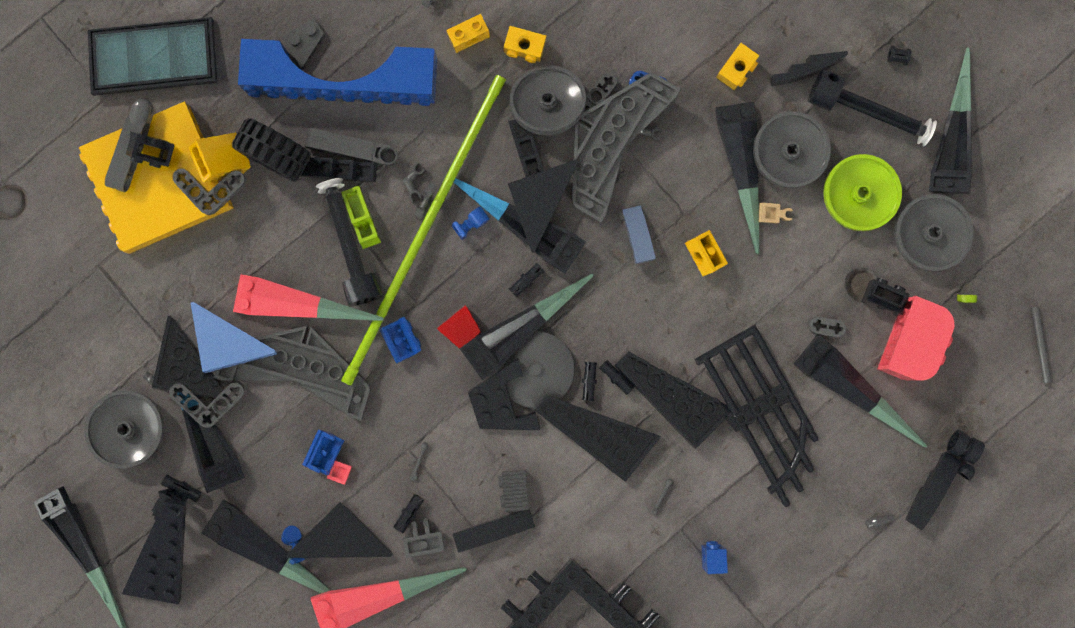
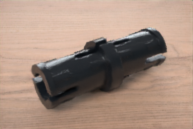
[508,263,545,297]
[599,360,634,395]
[582,362,597,401]
[161,474,202,503]
[393,494,424,533]

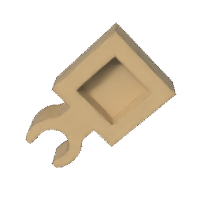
[759,203,793,224]

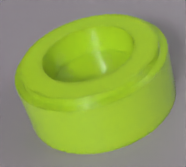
[957,295,977,303]

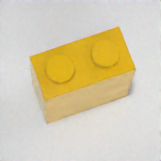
[188,132,251,183]

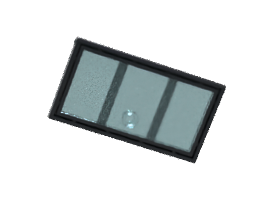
[87,17,217,96]

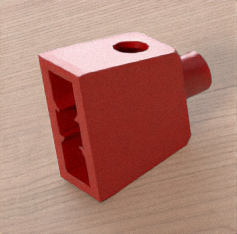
[437,305,482,348]

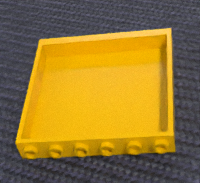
[79,101,234,254]

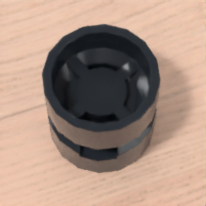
[946,430,985,464]

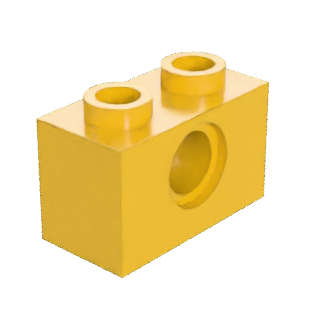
[446,14,490,53]
[504,26,546,63]
[716,43,759,90]
[685,230,728,276]

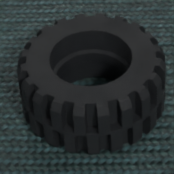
[232,118,311,182]

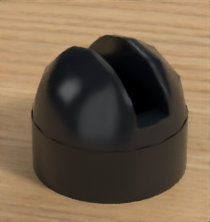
[958,464,975,481]

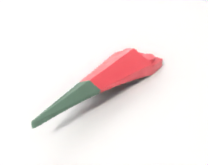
[233,274,385,321]
[311,567,467,628]

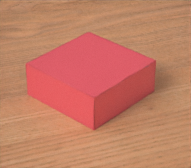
[327,460,352,485]

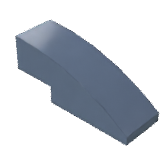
[622,206,656,264]

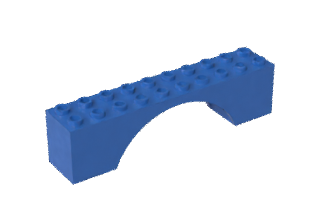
[238,39,437,106]

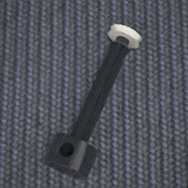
[808,68,937,147]
[316,178,383,307]

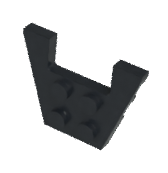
[468,358,540,430]

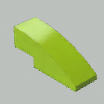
[341,185,381,249]

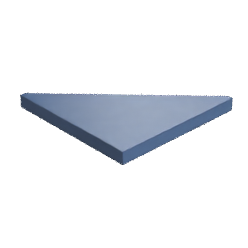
[191,302,277,373]

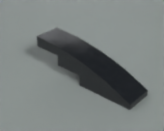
[770,51,848,87]
[508,119,544,177]
[301,157,378,182]
[905,452,962,530]
[453,509,535,553]

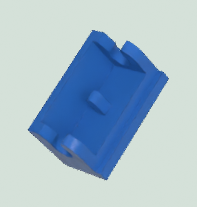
[302,429,345,475]

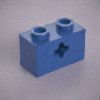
[701,541,728,574]

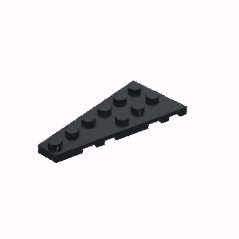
[614,352,731,449]
[535,395,661,482]
[122,498,186,604]

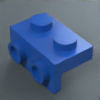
[379,317,421,364]

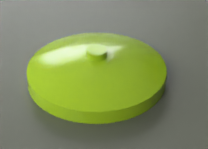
[823,154,902,231]

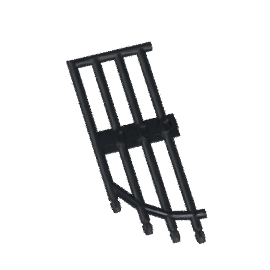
[695,325,819,507]

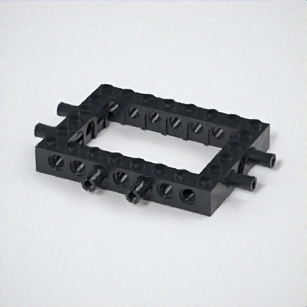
[500,558,661,628]

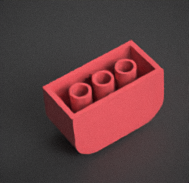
[877,296,954,381]

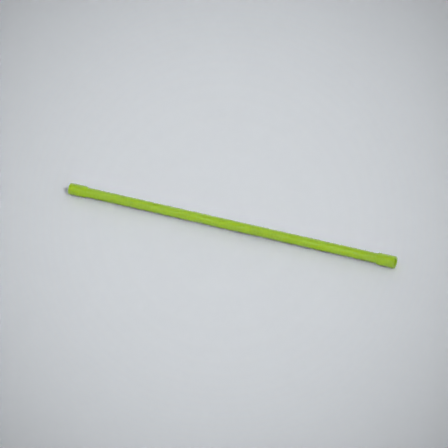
[341,75,506,386]

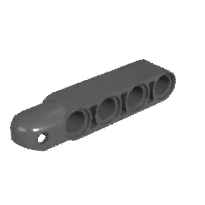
[105,98,154,192]
[304,128,398,166]

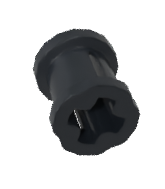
[887,45,912,66]

